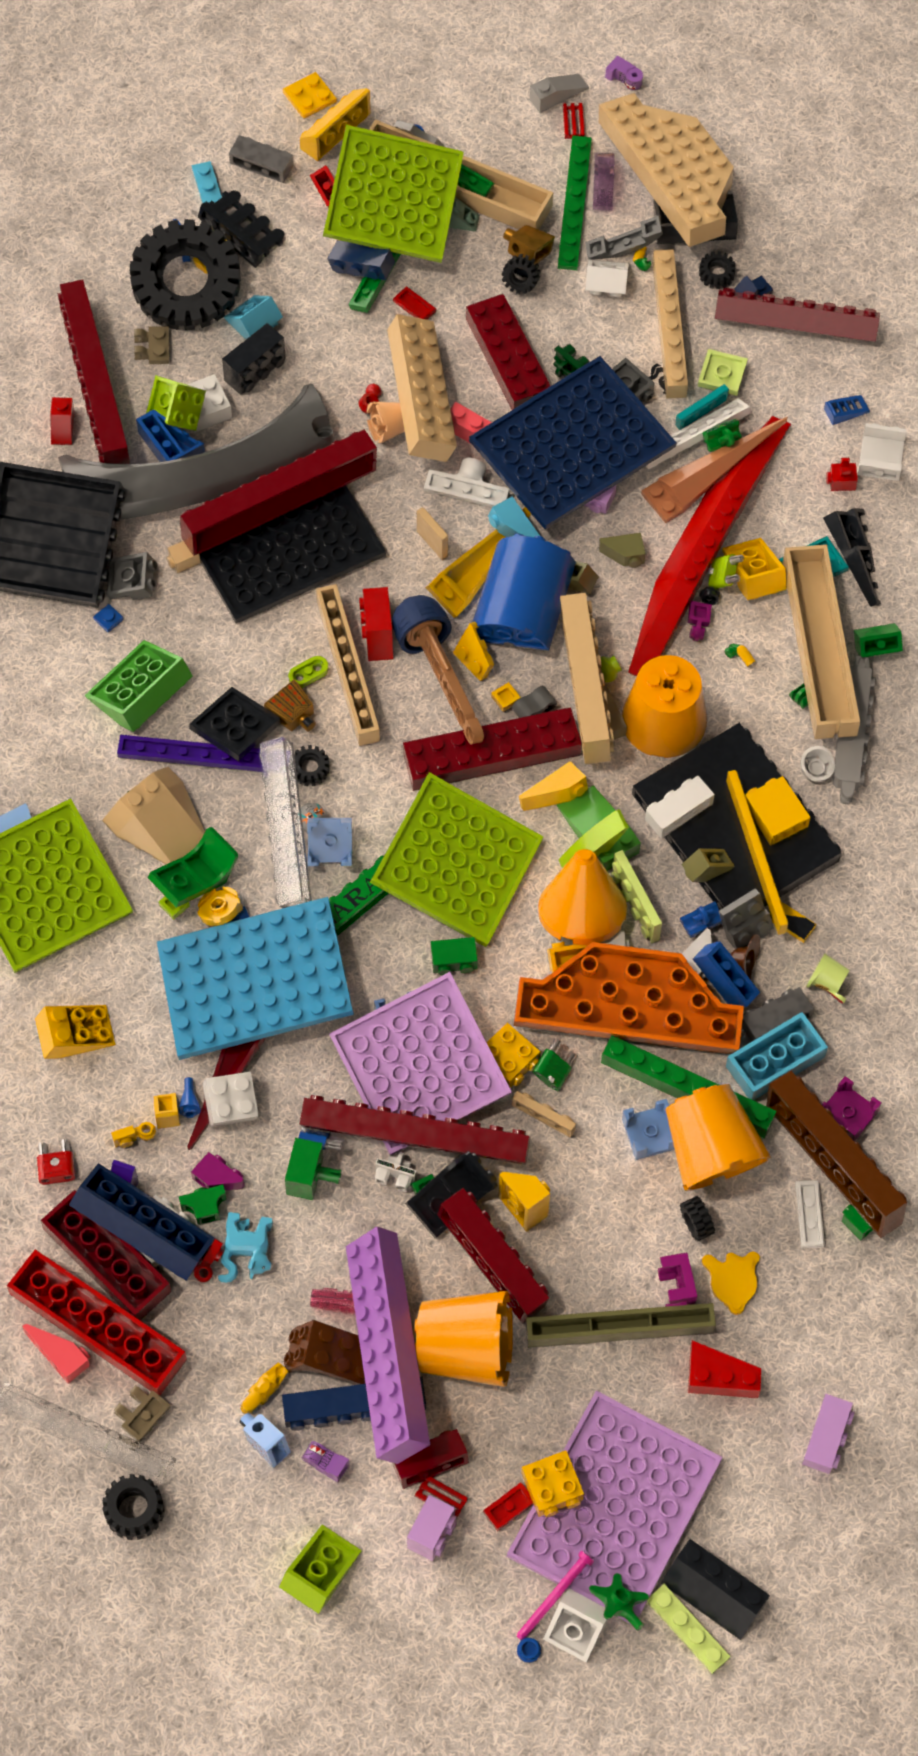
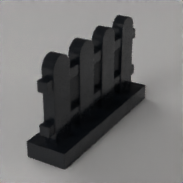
[197,190,284,268]

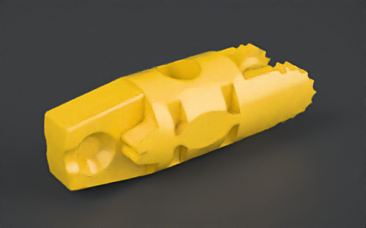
[240,1362,288,1414]

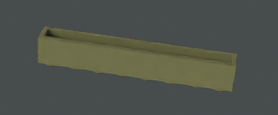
[526,1303,716,1348]

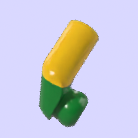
[633,247,651,271]
[724,643,756,667]

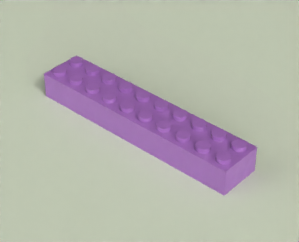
[346,1226,430,1464]

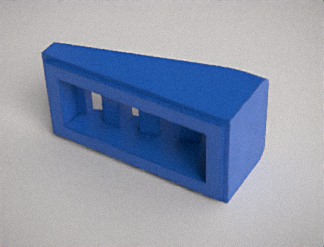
[824,395,870,425]

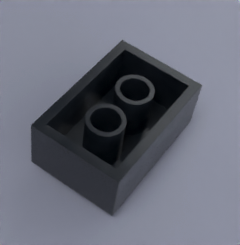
[222,323,286,395]

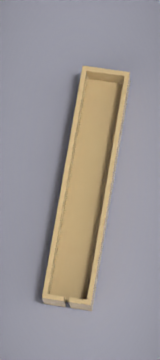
[369,119,553,230]
[783,545,860,739]

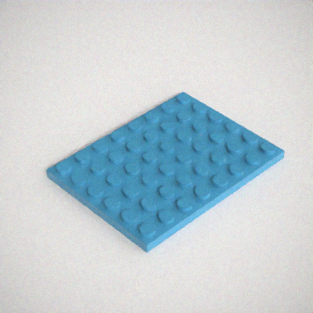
[157,897,354,1060]

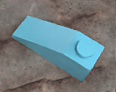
[488,496,540,537]

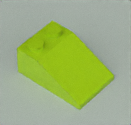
[279,1524,362,1614]

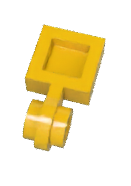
[111,1122,156,1148]

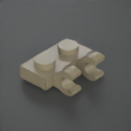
[134,326,169,365]
[114,1385,171,1443]

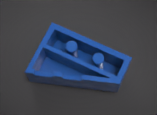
[136,409,205,462]

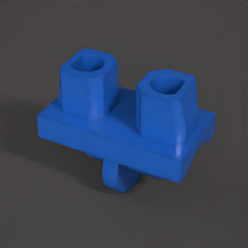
[680,901,722,938]

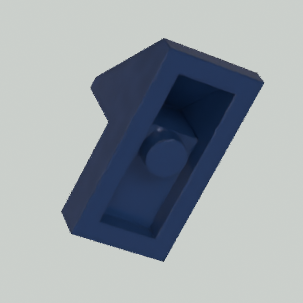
[734,275,773,296]

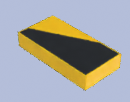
[770,901,817,943]

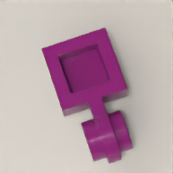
[687,601,712,642]

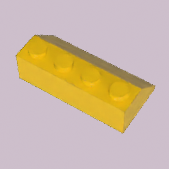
[300,88,371,162]

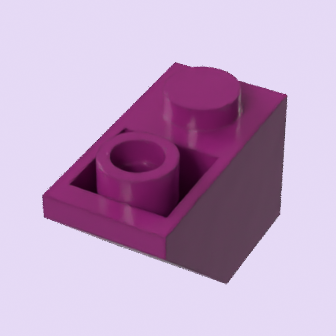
[191,1152,245,1191]

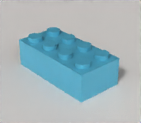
[726,1012,828,1100]

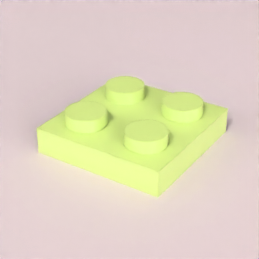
[698,349,748,396]

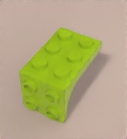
[146,375,206,431]

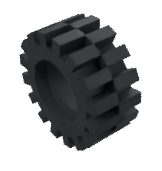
[699,251,736,289]
[501,254,541,294]
[290,745,329,786]
[680,1196,715,1241]

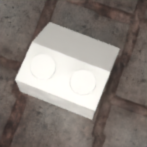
[585,260,629,297]
[543,1588,608,1662]

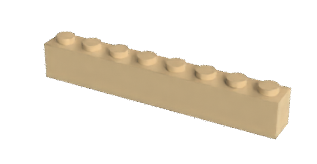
[652,249,688,399]
[316,584,380,746]

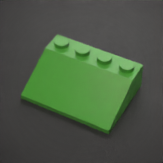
[85,640,193,732]

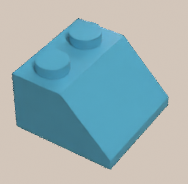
[224,295,283,339]

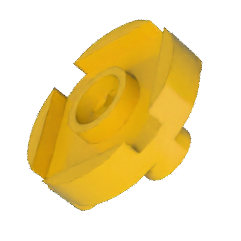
[197,887,243,926]

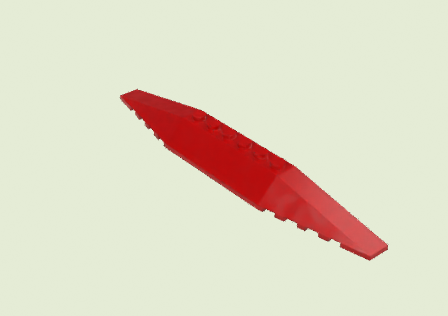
[628,416,791,677]

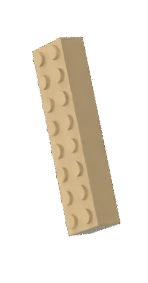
[387,314,457,462]
[560,593,614,764]

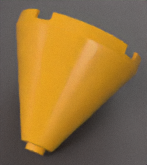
[538,849,627,945]

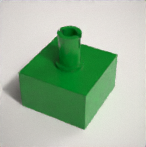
[285,1138,342,1200]

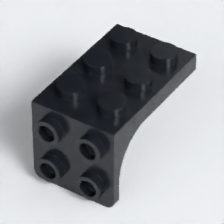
[405,1151,498,1238]

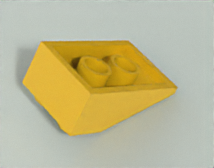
[722,537,787,600]

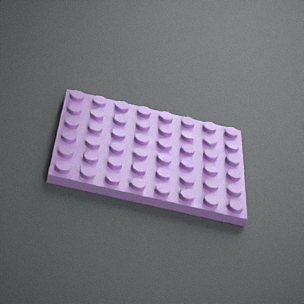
[506,1391,722,1624]

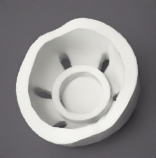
[800,746,835,782]

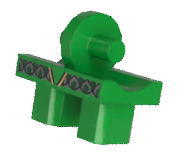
[702,419,742,452]

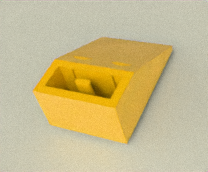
[35,1005,116,1059]

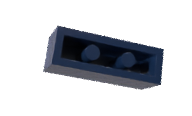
[327,240,395,280]

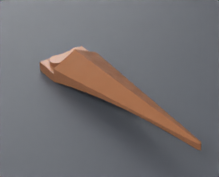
[641,417,788,523]

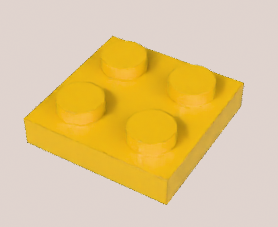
[283,72,337,119]

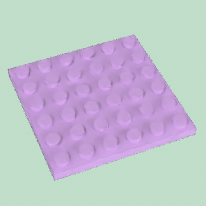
[329,972,512,1155]

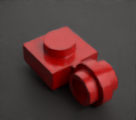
[194,1239,224,1282]

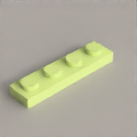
[647,1584,730,1674]

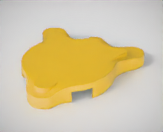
[701,1251,760,1315]

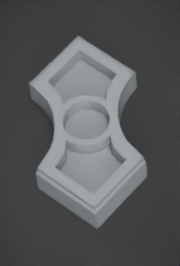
[394,120,445,147]

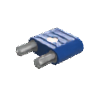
[298,1126,345,1150]

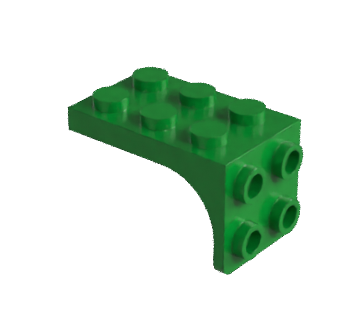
[148,827,238,908]

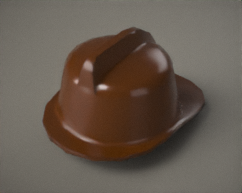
[731,934,760,980]

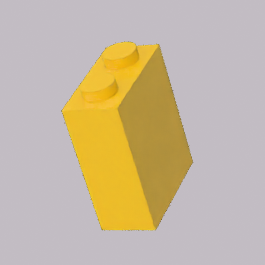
[745,776,810,846]

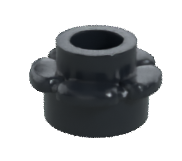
[699,587,720,605]

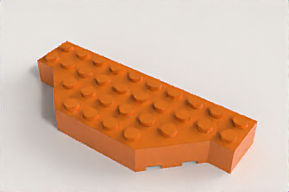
[513,942,744,1054]

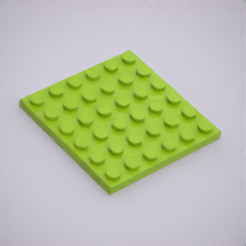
[323,125,464,263]
[370,772,543,947]
[0,798,133,973]

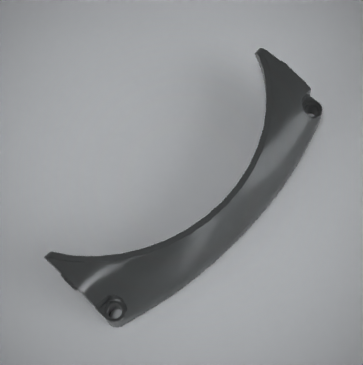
[58,384,335,520]

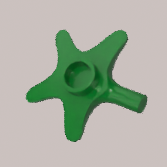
[589,1573,649,1631]

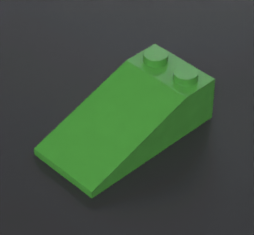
[557,785,641,871]

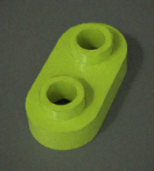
[288,656,328,688]

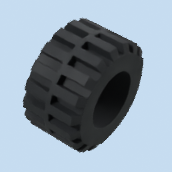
[102,1474,164,1540]

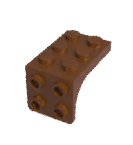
[284,1320,366,1385]

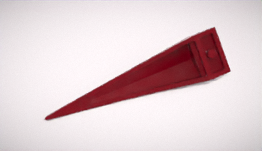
[187,1038,266,1150]

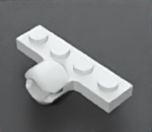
[424,458,510,507]

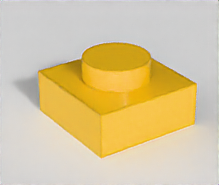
[491,682,521,712]

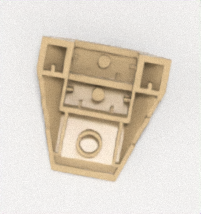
[102,767,205,864]

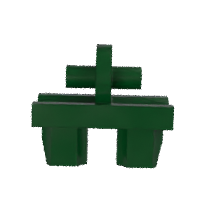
[553,344,590,377]

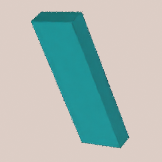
[675,384,729,430]

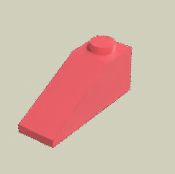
[22,1324,90,1384]

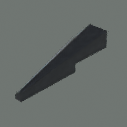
[823,508,881,607]

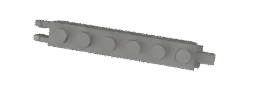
[832,656,875,805]

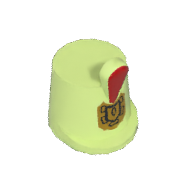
[806,953,850,1004]

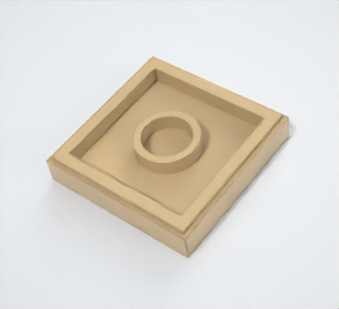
[416,507,448,560]

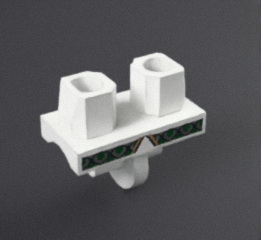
[375,1152,417,1192]

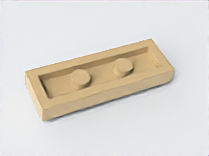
[512,1091,576,1138]

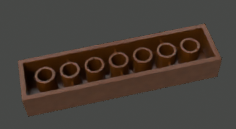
[766,1071,907,1238]

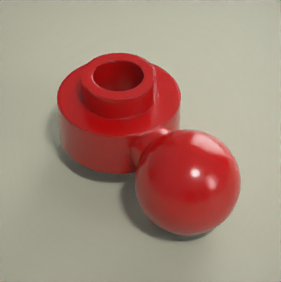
[358,383,382,414]

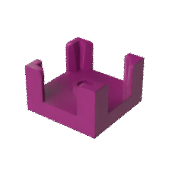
[821,1076,882,1141]
[657,1252,697,1307]

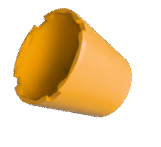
[622,655,707,758]
[665,1084,771,1191]
[415,1291,513,1387]

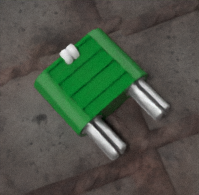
[532,1038,576,1092]

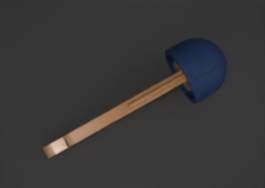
[392,595,484,744]

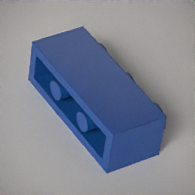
[693,941,760,1007]

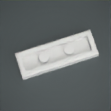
[795,1180,825,1249]

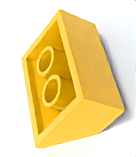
[498,1172,551,1232]

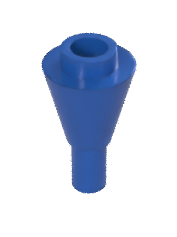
[178,1077,201,1118]

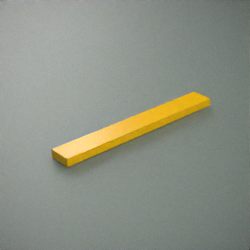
[726,770,788,935]

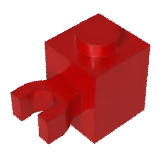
[826,458,858,491]

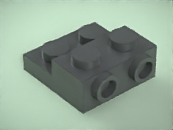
[612,358,655,402]
[106,552,158,600]
[718,889,774,949]

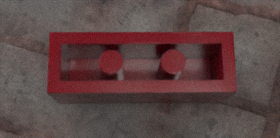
[392,1429,469,1489]

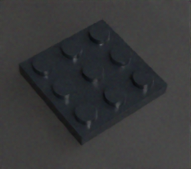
[189,687,281,761]

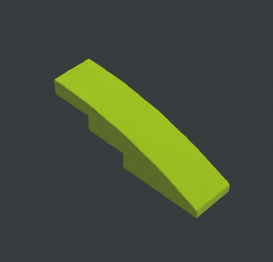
[558,809,629,868]

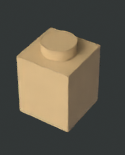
[166,541,200,573]

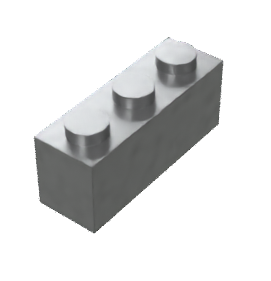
[229,135,294,183]
[742,987,814,1042]

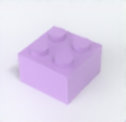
[407,1495,457,1561]

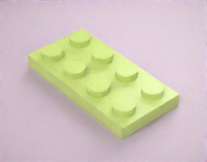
[611,850,662,944]

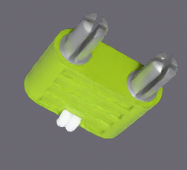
[708,554,744,590]

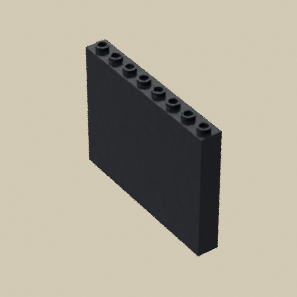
[632,722,841,910]

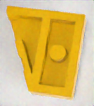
[452,622,494,681]

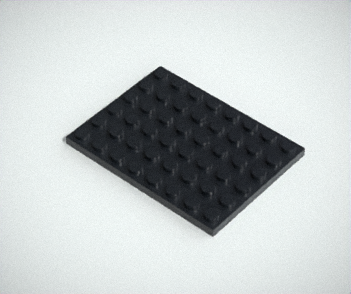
[179,485,386,624]

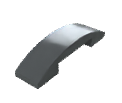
[585,215,663,260]

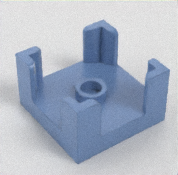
[307,818,352,866]
[622,1099,675,1160]

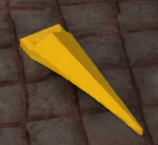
[425,507,531,618]

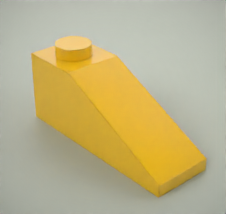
[519,761,588,811]

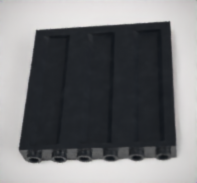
[0,462,126,608]

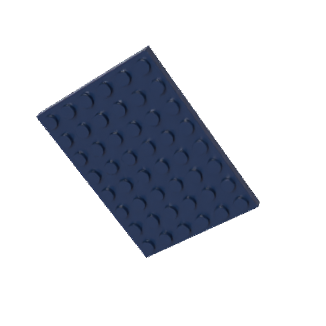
[469,356,677,530]

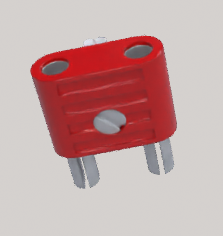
[37,1139,75,1185]

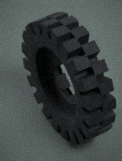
[129,219,241,330]

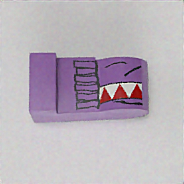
[605,55,643,90]
[301,1441,349,1483]

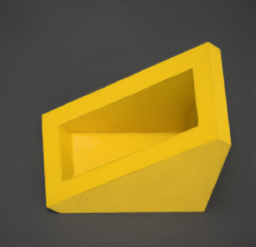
[153,1093,180,1129]

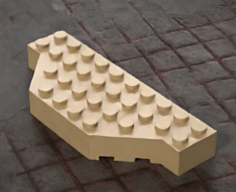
[598,93,734,247]

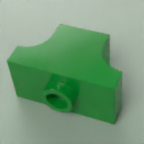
[178,1185,227,1225]

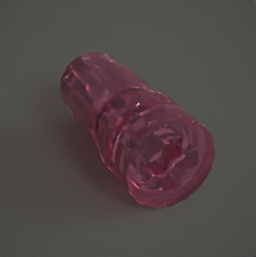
[310,1288,355,1314]

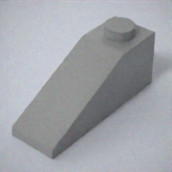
[529,74,589,113]

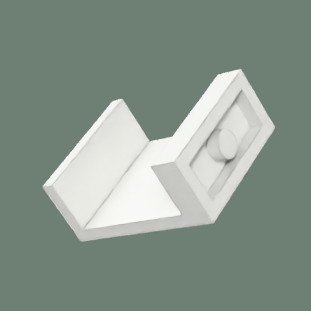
[858,423,907,481]

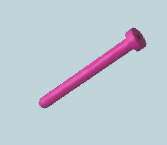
[517,1550,594,1640]

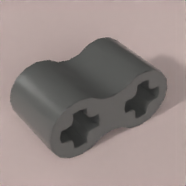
[512,686,557,718]

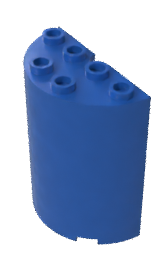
[472,534,576,651]

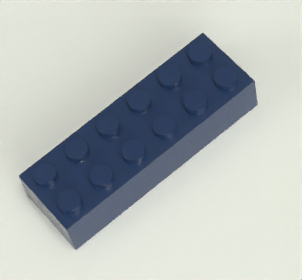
[69,1163,215,1281]

